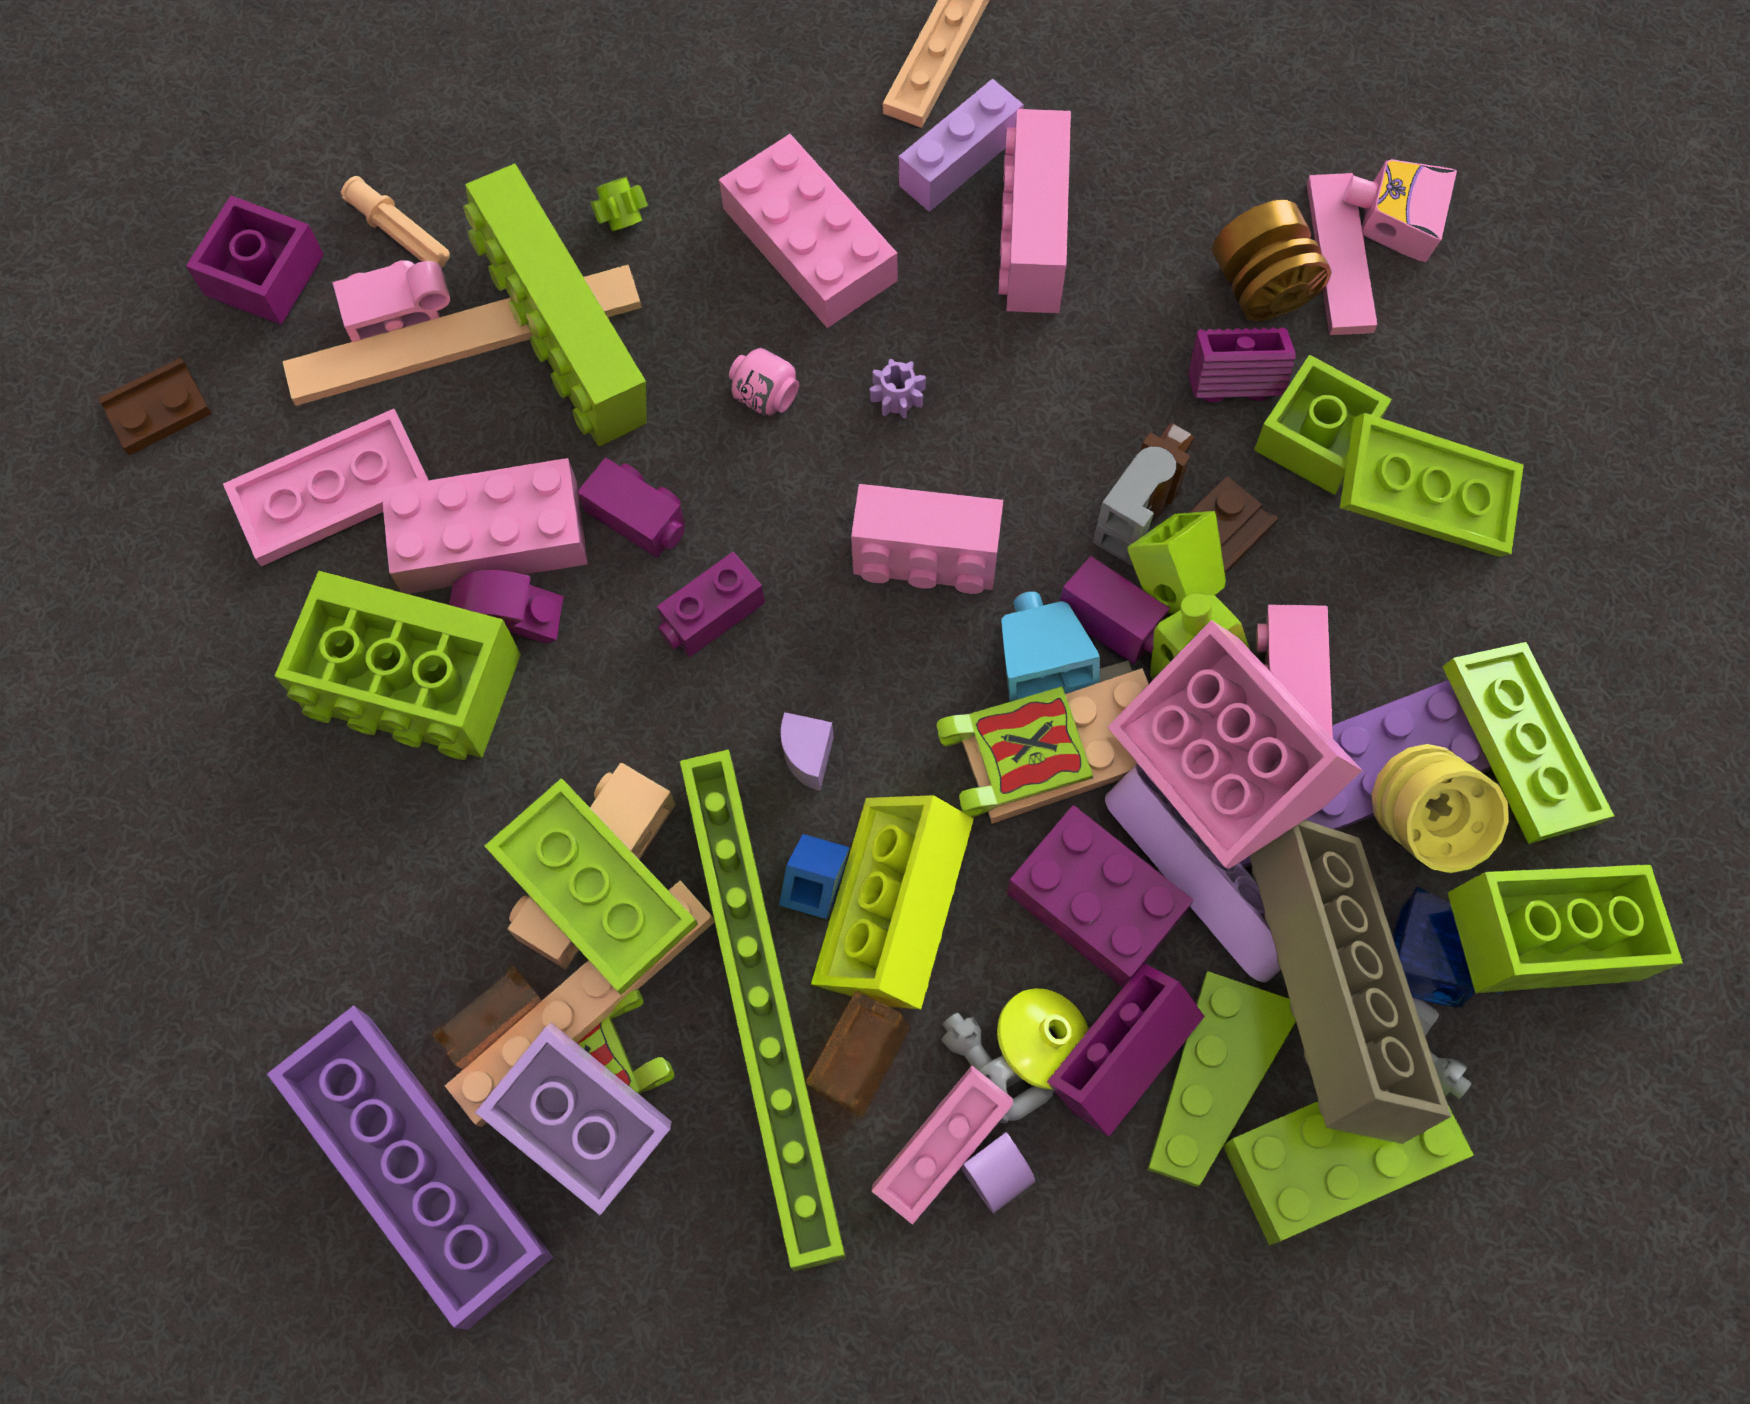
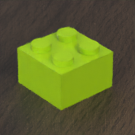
[1254,354,1392,495]

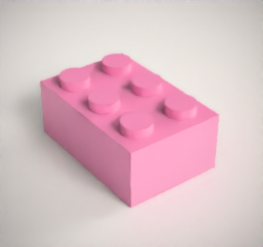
[851,484,1003,594]

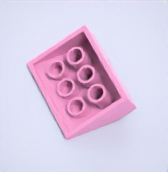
[1108,620,1362,869]

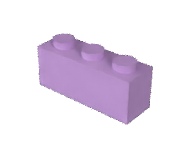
[899,79,1024,212]

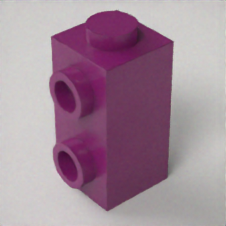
[577,457,685,558]
[657,552,765,657]
[1059,556,1170,664]

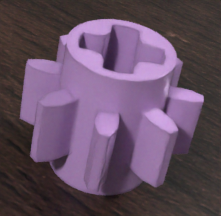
[870,359,926,418]

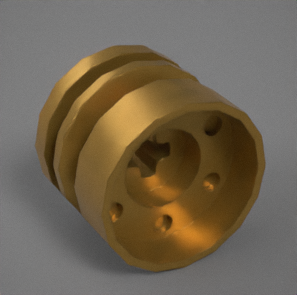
[1211,200,1332,322]

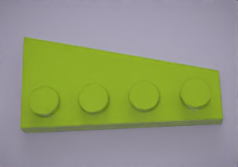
[1147,971,1296,1187]

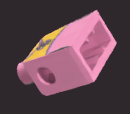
[1343,159,1457,262]

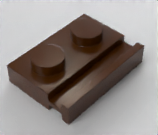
[98,357,212,455]
[1189,476,1278,575]

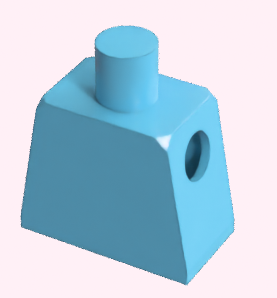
[1001,592,1100,702]

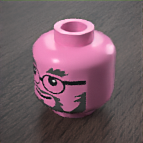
[729,348,799,417]

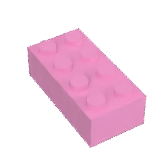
[998,109,1071,313]
[719,134,898,328]
[381,458,588,594]

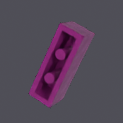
[1047,963,1205,1137]

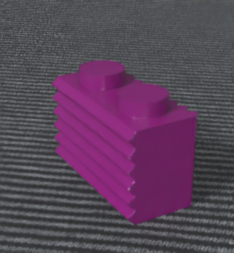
[1188,327,1296,402]

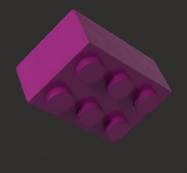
[1007,805,1194,988]

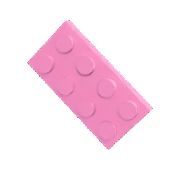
[223,409,429,567]

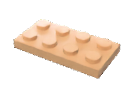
[962,668,1149,824]

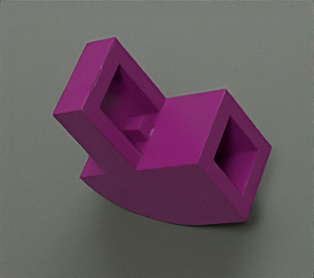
[449,570,564,643]

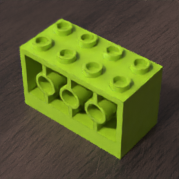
[274,571,521,760]

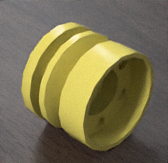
[1371,744,1509,873]

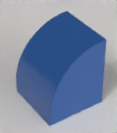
[779,834,850,919]

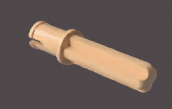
[341,176,450,268]

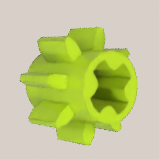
[590,177,648,231]

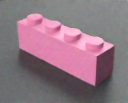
[1256,605,1333,738]

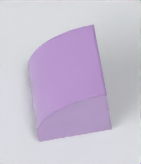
[781,712,834,791]
[962,1132,1035,1214]

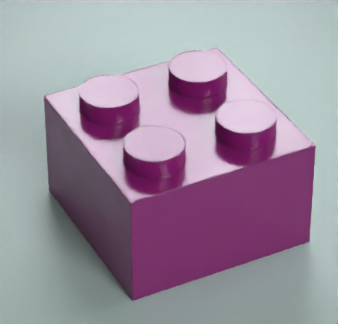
[186,195,324,325]

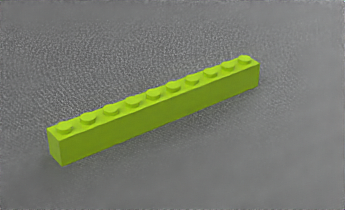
[680,750,846,1272]

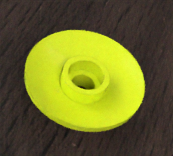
[997,988,1089,1090]

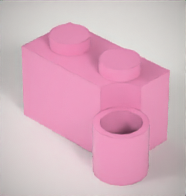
[333,261,450,342]

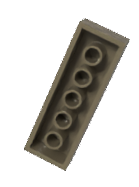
[1249,820,1451,1144]

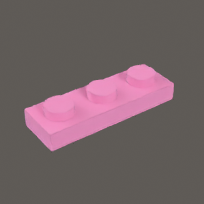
[871,1066,1013,1225]

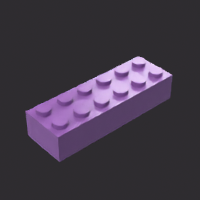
[267,1005,553,1330]

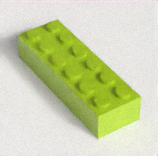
[463,164,647,447]

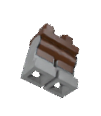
[1093,423,1194,566]

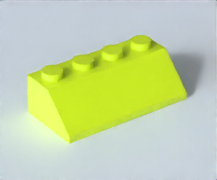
[811,795,974,1009]

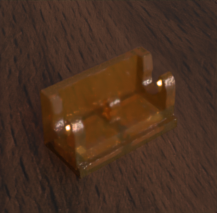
[431,965,542,1070]
[806,991,910,1118]

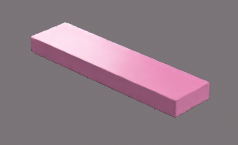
[1307,173,1377,335]

